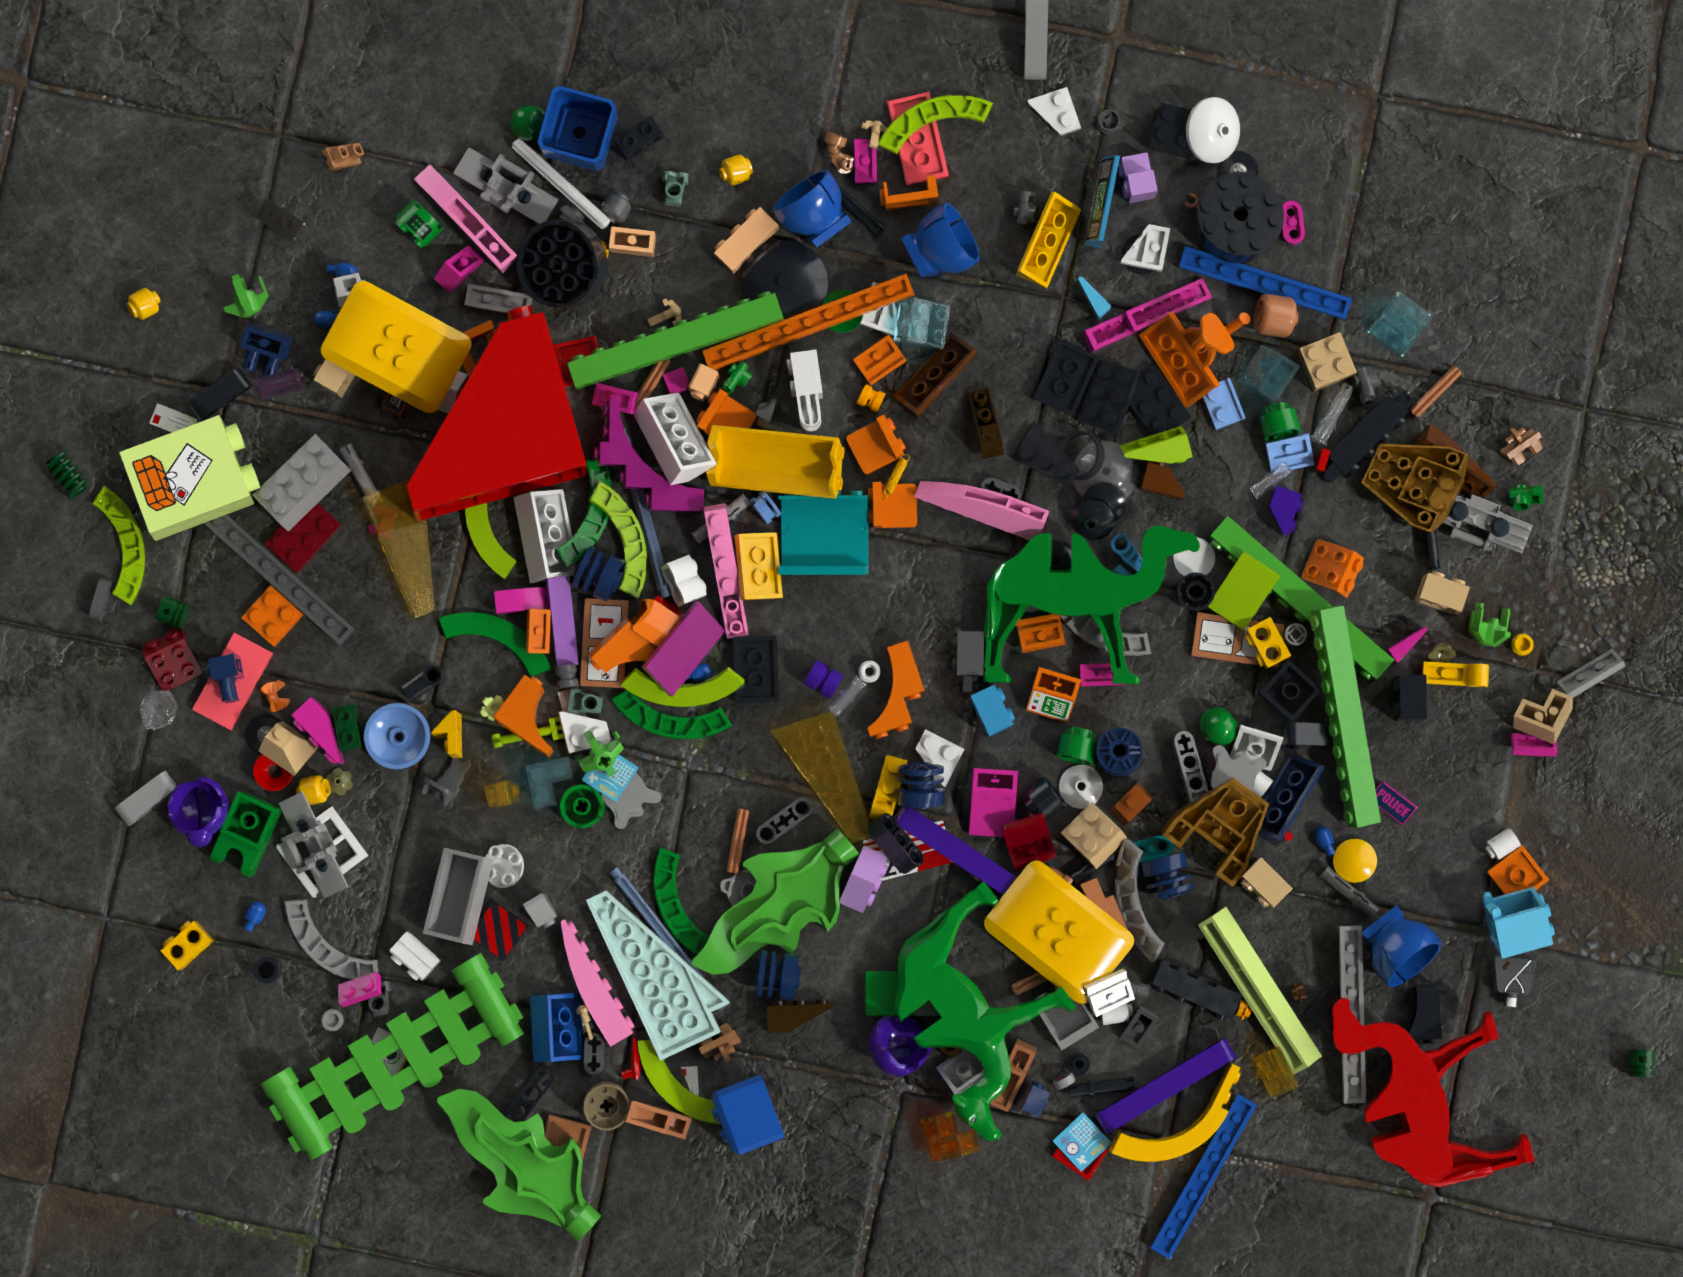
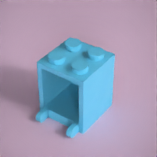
[1483,887,1555,959]

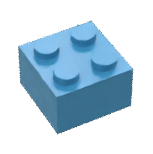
[969,685,1015,738]

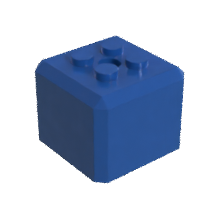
[537,86,618,171]
[711,1074,785,1155]

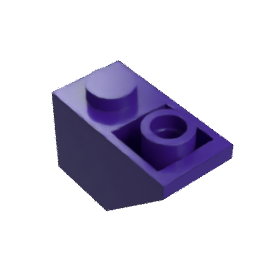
[1268,486,1303,537]

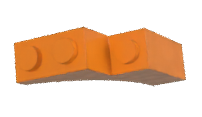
[867,641,924,740]

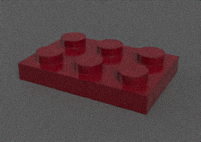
[265,503,342,573]

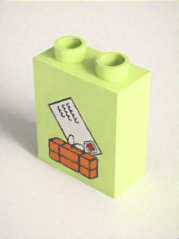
[119,415,261,541]

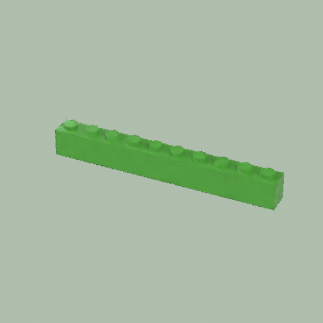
[567,291,784,390]
[1209,516,1394,681]
[1310,605,1381,828]

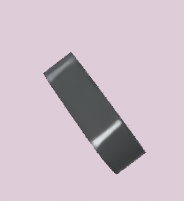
[981,477,1021,500]
[89,578,112,621]
[584,1033,605,1075]

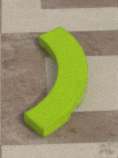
[878,95,993,155]
[588,481,647,599]
[92,485,145,606]
[465,503,517,579]
[620,667,744,707]
[638,1040,720,1124]

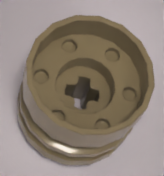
[583,1082,630,1130]

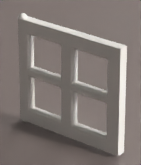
[276,806,369,898]

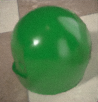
[510,105,546,141]
[1200,707,1238,746]

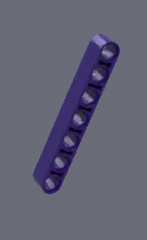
[894,806,1017,895]
[1094,1038,1236,1134]

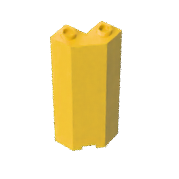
[706,425,844,499]

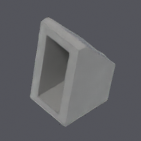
[523,893,558,929]

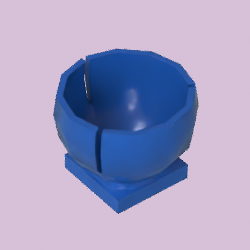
[773,170,852,248]
[901,202,980,277]
[1362,905,1442,987]

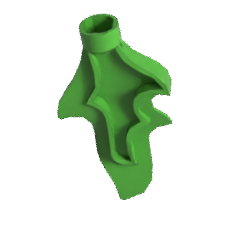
[691,829,860,975]
[437,1089,601,1241]

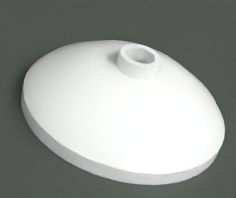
[1186,97,1240,163]

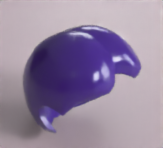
[168,776,228,847]
[868,1016,932,1077]

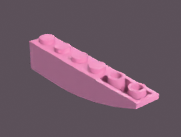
[414,165,518,274]
[914,481,1049,540]
[704,503,749,639]
[561,919,635,1047]

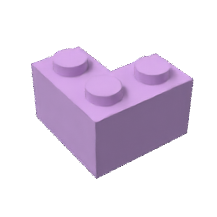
[1118,152,1158,203]
[839,846,888,913]

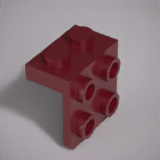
[142,629,202,691]
[1002,813,1057,871]

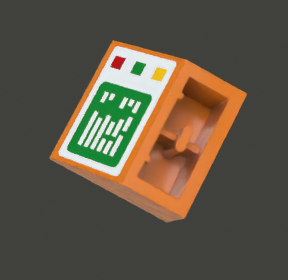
[1025,667,1081,723]

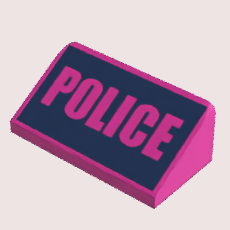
[1375,781,1417,826]

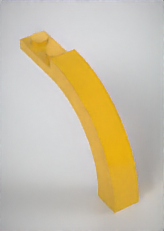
[1108,1062,1241,1162]

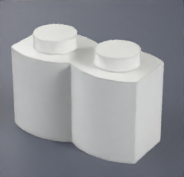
[661,555,706,607]

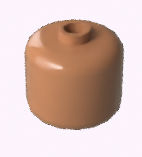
[1254,294,1298,338]

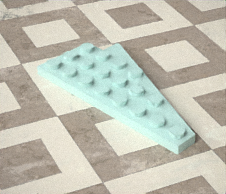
[586,891,730,1061]

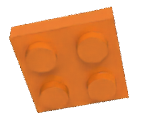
[241,585,304,647]
[1487,845,1549,895]

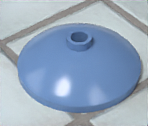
[364,703,430,769]

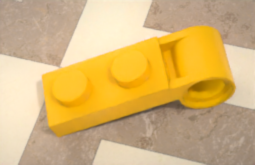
[1422,661,1489,687]
[869,755,908,819]

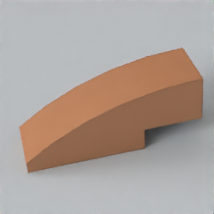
[1080,878,1128,930]
[990,1038,1038,1112]
[625,1100,692,1139]

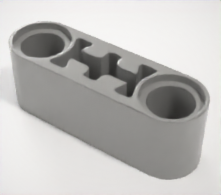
[115,771,177,827]

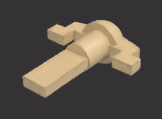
[861,120,887,149]
[647,298,682,327]
[577,1005,593,1040]

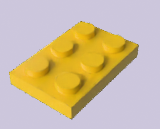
[734,533,783,600]

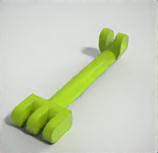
[491,717,564,748]

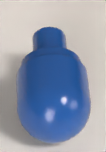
[326,262,357,278]
[314,310,339,328]
[686,663,712,682]
[1314,826,1335,857]
[243,902,266,932]

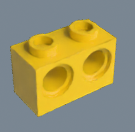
[1244,617,1291,669]
[161,921,214,970]

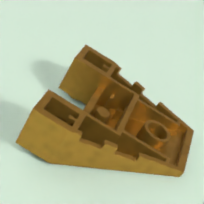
[1160,777,1269,887]

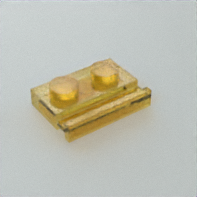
[1252,1046,1298,1098]

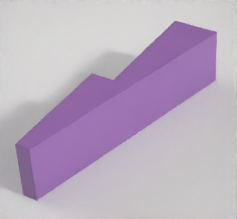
[545,576,579,667]

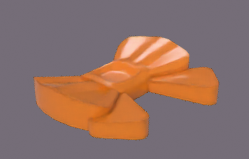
[260,680,290,713]

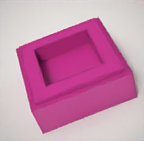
[663,367,690,394]

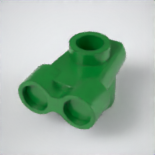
[719,361,753,396]
[1509,484,1544,511]

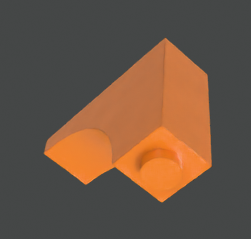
[589,617,657,673]
[494,675,554,759]

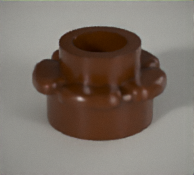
[1290,982,1308,1004]

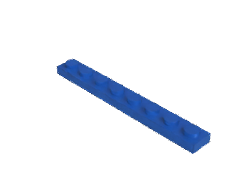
[1178,246,1352,320]
[1150,1093,1257,1259]

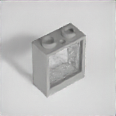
[1035,986,1099,1051]

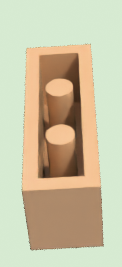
[714,207,779,274]

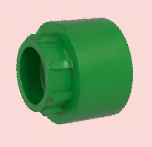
[1259,402,1301,442]
[1056,727,1098,765]

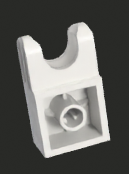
[787,350,823,432]

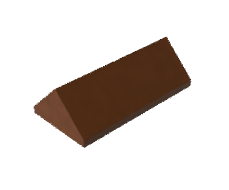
[893,333,977,419]

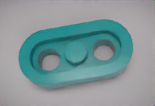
[1134,835,1174,862]

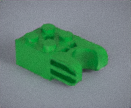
[210,791,282,878]

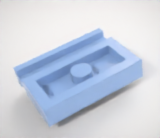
[1202,378,1246,430]
[1265,433,1315,474]

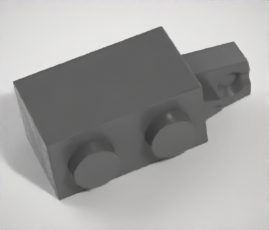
[952,631,984,693]

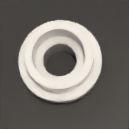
[859,661,880,683]

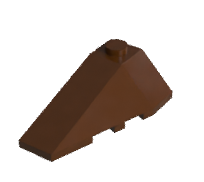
[1412,423,1497,499]

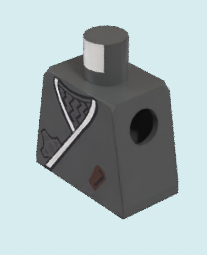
[1491,956,1537,1007]

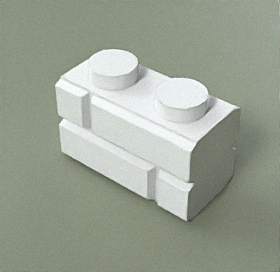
[390,931,441,981]

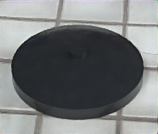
[741,240,828,325]

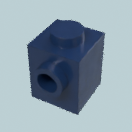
[1012,1080,1050,1117]

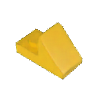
[431,710,462,758]

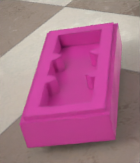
[1511,733,1558,757]

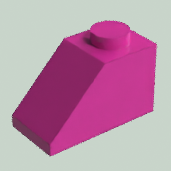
[434,245,485,293]

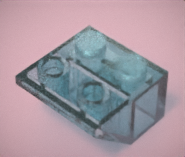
[1368,291,1433,357]
[894,297,950,349]
[1237,345,1300,404]

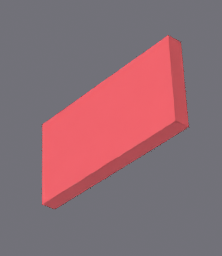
[887,92,949,186]
[192,633,273,730]

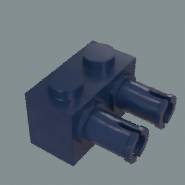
[240,324,294,378]
[205,653,244,703]

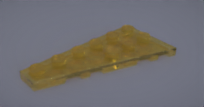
[361,478,435,619]
[771,711,871,843]

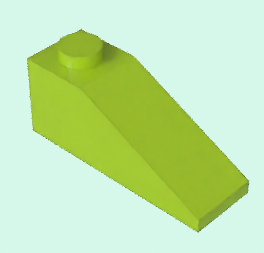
[1119,426,1193,464]

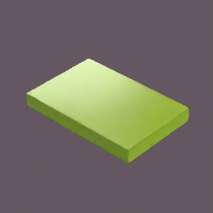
[1207,551,1281,630]

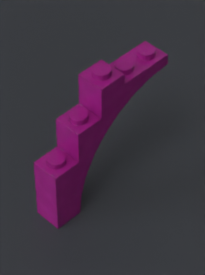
[593,398,704,513]

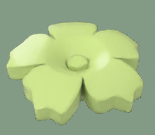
[480,695,504,721]

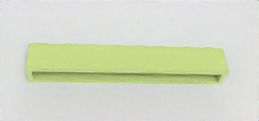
[1198,907,1322,1075]

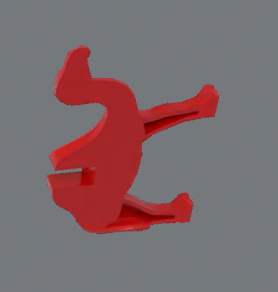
[1332,997,1535,1188]

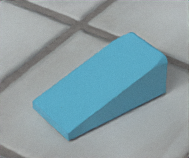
[1077,276,1111,321]

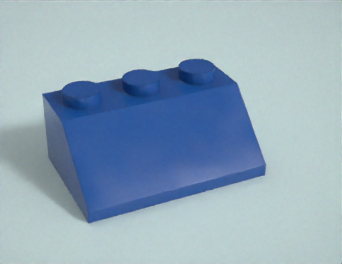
[530,993,584,1062]

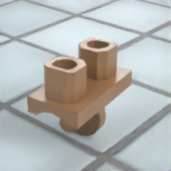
[322,143,364,171]
[1499,427,1543,466]
[699,1023,741,1063]

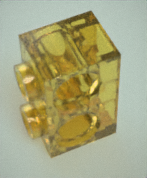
[484,780,521,809]

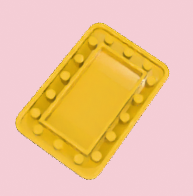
[321,281,471,413]
[984,861,1134,1004]

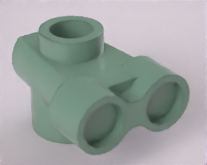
[662,171,689,207]
[567,688,603,715]

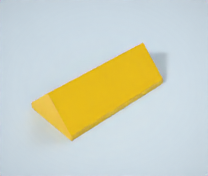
[1016,191,1081,288]

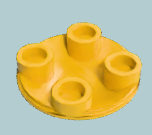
[1333,839,1377,883]

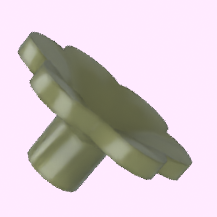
[1428,643,1456,663]
[326,768,353,796]

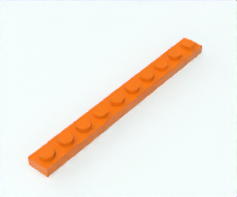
[702,274,914,370]

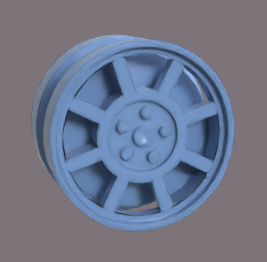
[749,491,781,525]

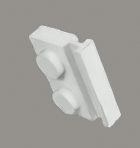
[1084,969,1135,1017]

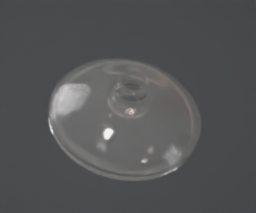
[1074,441,1138,506]

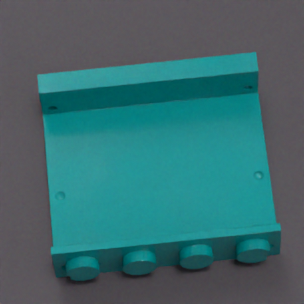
[778,491,869,575]

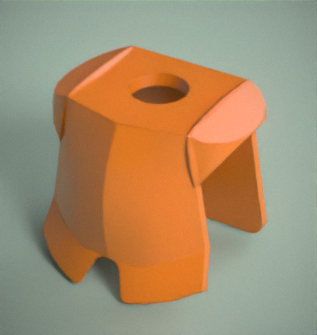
[631,599,680,647]

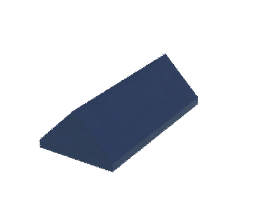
[1258,754,1325,846]

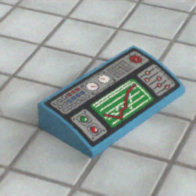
[1084,155,1120,248]

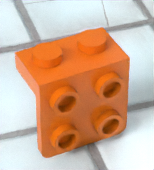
[696,389,756,436]
[846,414,906,474]
[868,482,917,528]
[1301,539,1364,598]

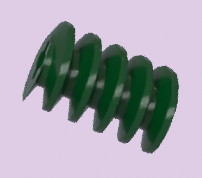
[45,450,89,500]

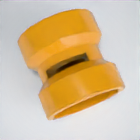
[857,384,886,413]

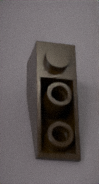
[968,388,1004,459]
[767,999,833,1033]

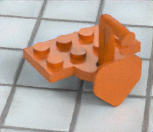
[1139,312,1250,408]

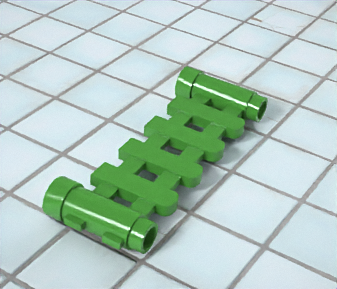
[260,953,524,1161]

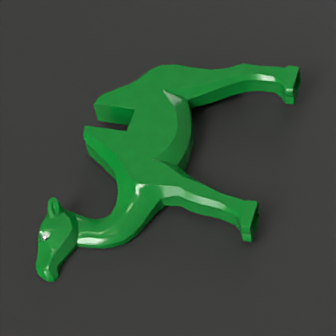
[983,525,1200,684]
[893,881,1076,1141]

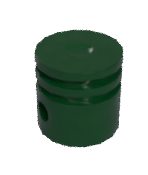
[156,595,191,629]
[1628,1049,1656,1077]

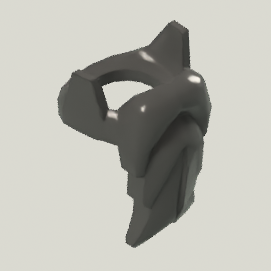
[756,398,803,434]
[420,758,471,807]

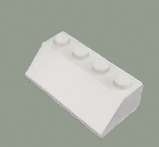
[633,393,717,485]
[514,489,578,583]

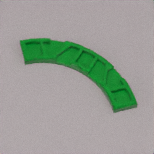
[555,458,611,569]
[439,612,552,677]
[612,690,732,740]
[654,847,709,955]

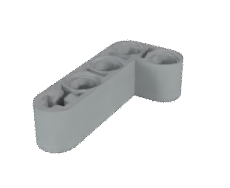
[1024,0,1048,80]
[1173,731,1209,803]

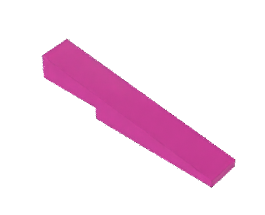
[1082,278,1212,353]

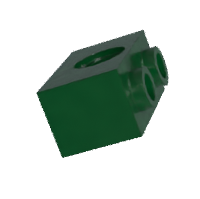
[332,704,364,752]

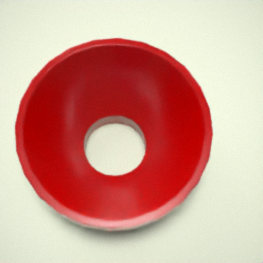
[253,754,293,791]

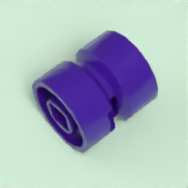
[803,660,844,699]

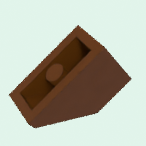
[1140,461,1185,501]

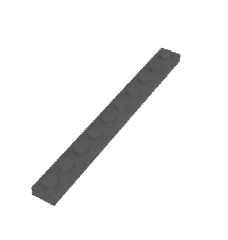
[204,514,355,646]

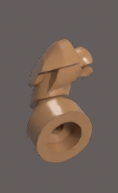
[824,131,855,174]

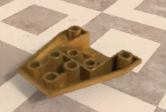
[1361,444,1469,533]

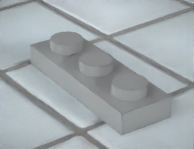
[464,284,533,314]
[1557,648,1625,697]

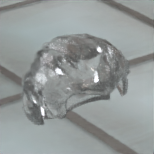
[139,690,178,729]

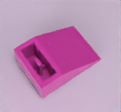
[292,697,345,765]
[969,768,1018,837]

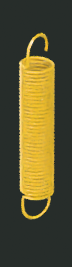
[882,454,910,500]

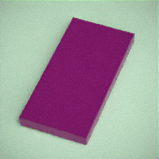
[642,601,725,696]

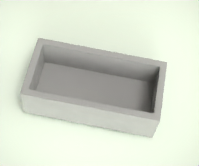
[253,434,351,532]
[423,847,494,945]

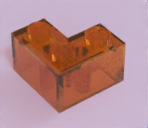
[920,1111,980,1162]

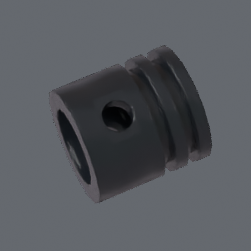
[253,957,283,983]

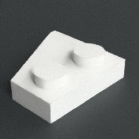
[1027,87,1081,136]
[1120,224,1170,272]

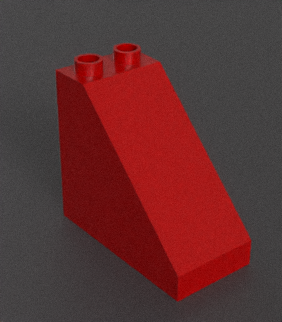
[407,305,586,522]

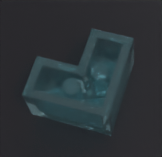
[525,757,575,810]

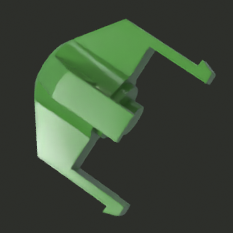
[223,274,269,318]
[1468,602,1511,647]
[574,729,624,777]

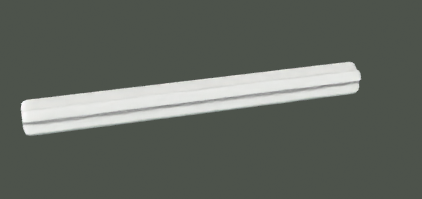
[512,138,610,229]

